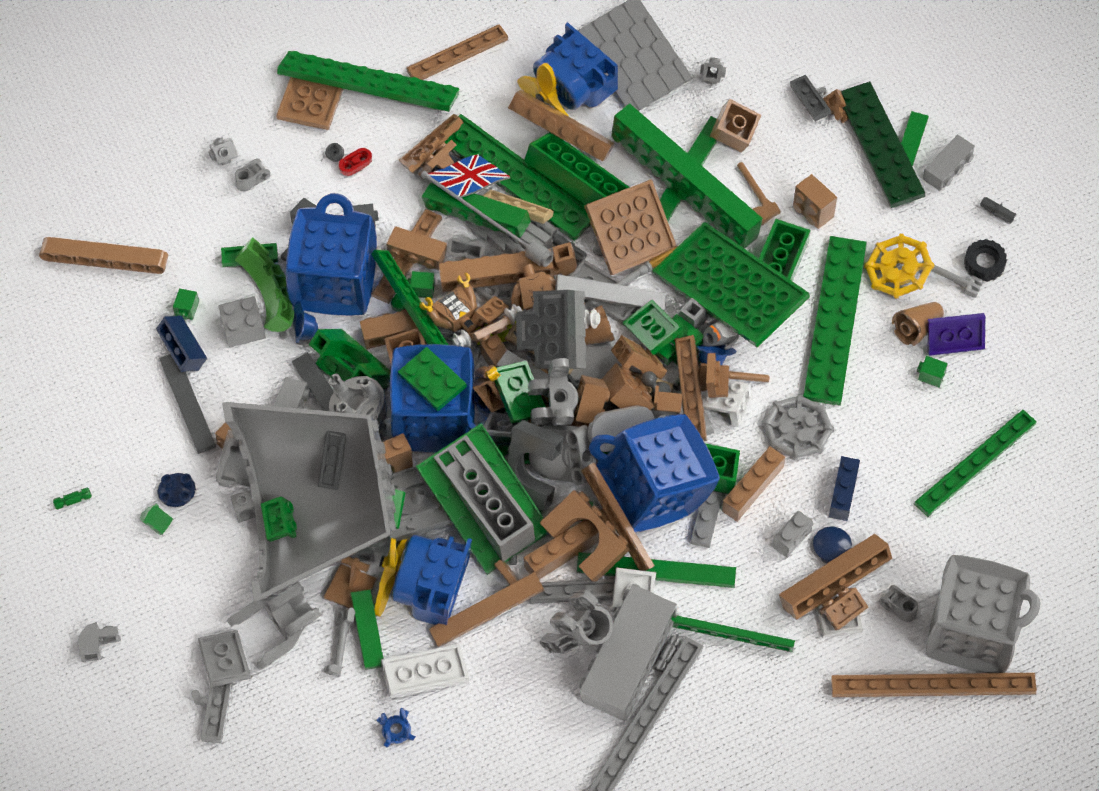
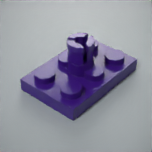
[927,313,986,356]

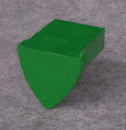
[140,503,173,535]

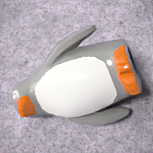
[703,317,739,350]

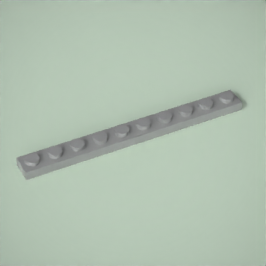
[588,636,704,791]

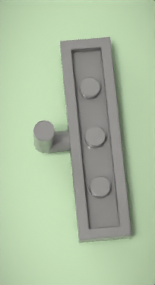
[191,683,232,744]

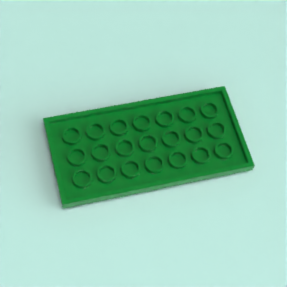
[652,222,810,348]

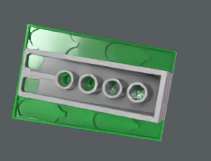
[416,423,549,575]

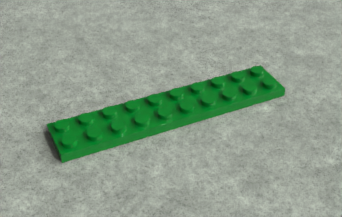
[277,51,460,112]
[445,114,591,241]
[803,236,867,406]

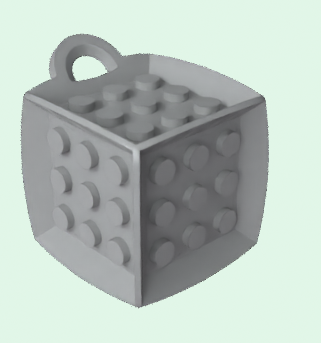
[926,555,1041,673]

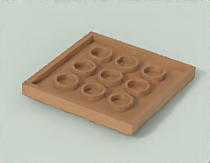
[584,179,677,275]

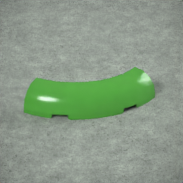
[235,237,294,332]

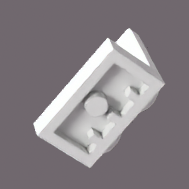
[703,380,751,427]

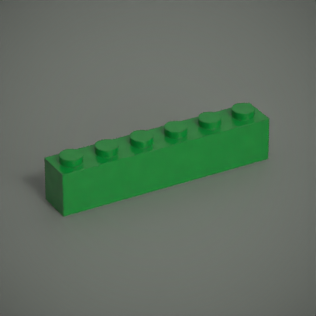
[421,182,531,238]

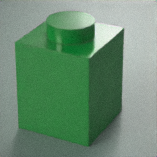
[408,271,435,298]
[173,288,199,320]
[917,356,948,388]

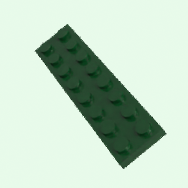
[841,81,926,208]

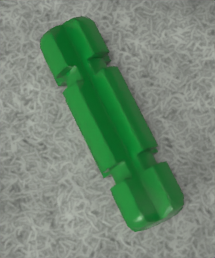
[53,487,92,510]

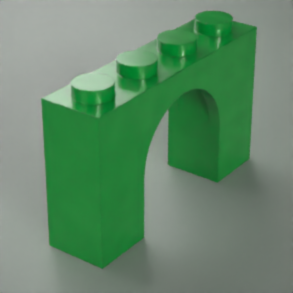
[309,329,391,389]

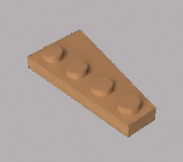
[398,114,463,173]

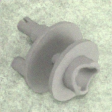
[328,374,387,426]

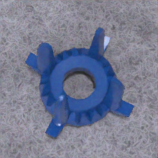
[376,708,416,748]

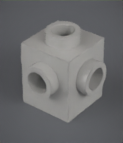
[700,57,726,84]
[208,137,239,165]

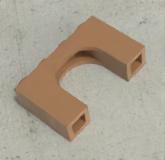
[383,434,413,473]
[540,490,630,582]

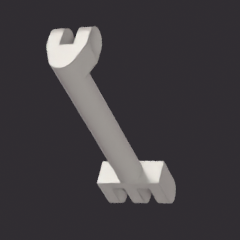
[918,261,983,298]
[324,608,355,676]

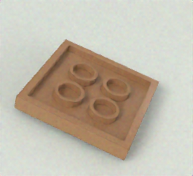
[276,77,343,130]

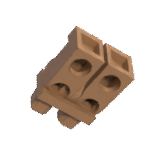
[611,335,667,380]

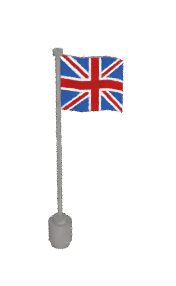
[421,155,553,267]

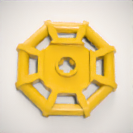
[864,233,934,299]

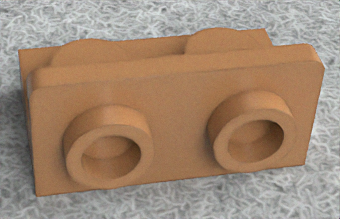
[471,296,509,331]
[706,353,729,398]
[819,587,869,630]

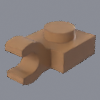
[823,89,849,123]

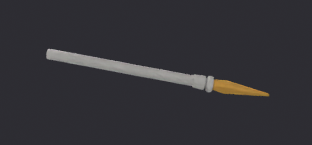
[585,246,678,310]

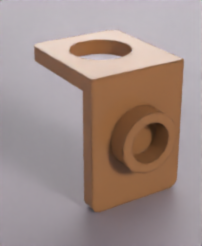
[654,385,682,413]

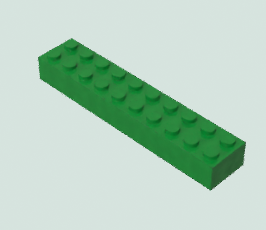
[611,103,763,249]

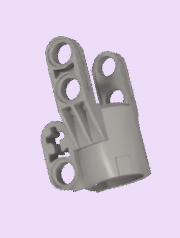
[528,358,578,426]
[227,582,322,670]
[539,590,613,654]

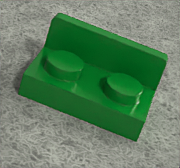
[261,496,297,542]

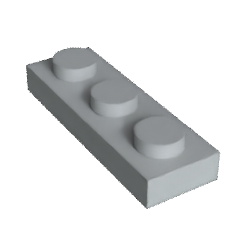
[691,491,723,548]

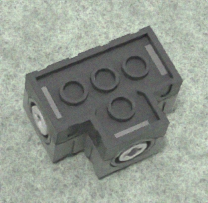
[516,290,586,370]

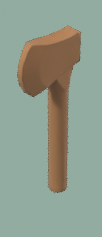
[737,162,781,225]
[699,363,770,391]

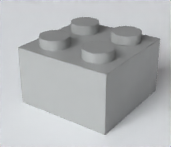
[218,296,266,348]

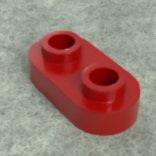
[339,148,372,176]

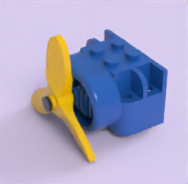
[517,22,618,116]
[374,535,472,625]

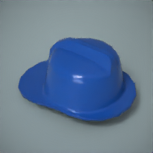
[293,301,318,343]
[696,345,737,365]

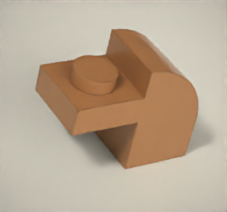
[552,242,577,276]

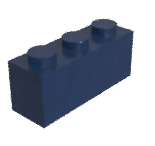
[156,316,207,372]
[829,456,860,521]

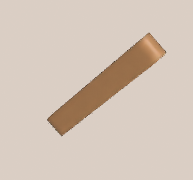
[39,237,169,274]

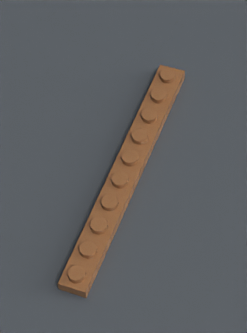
[831,673,1037,697]

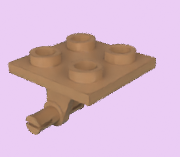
[324,557,377,608]

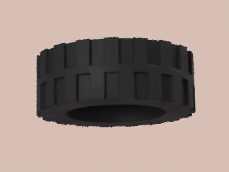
[964,239,1007,282]

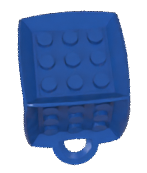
[286,193,377,316]
[390,344,476,452]
[589,414,720,532]

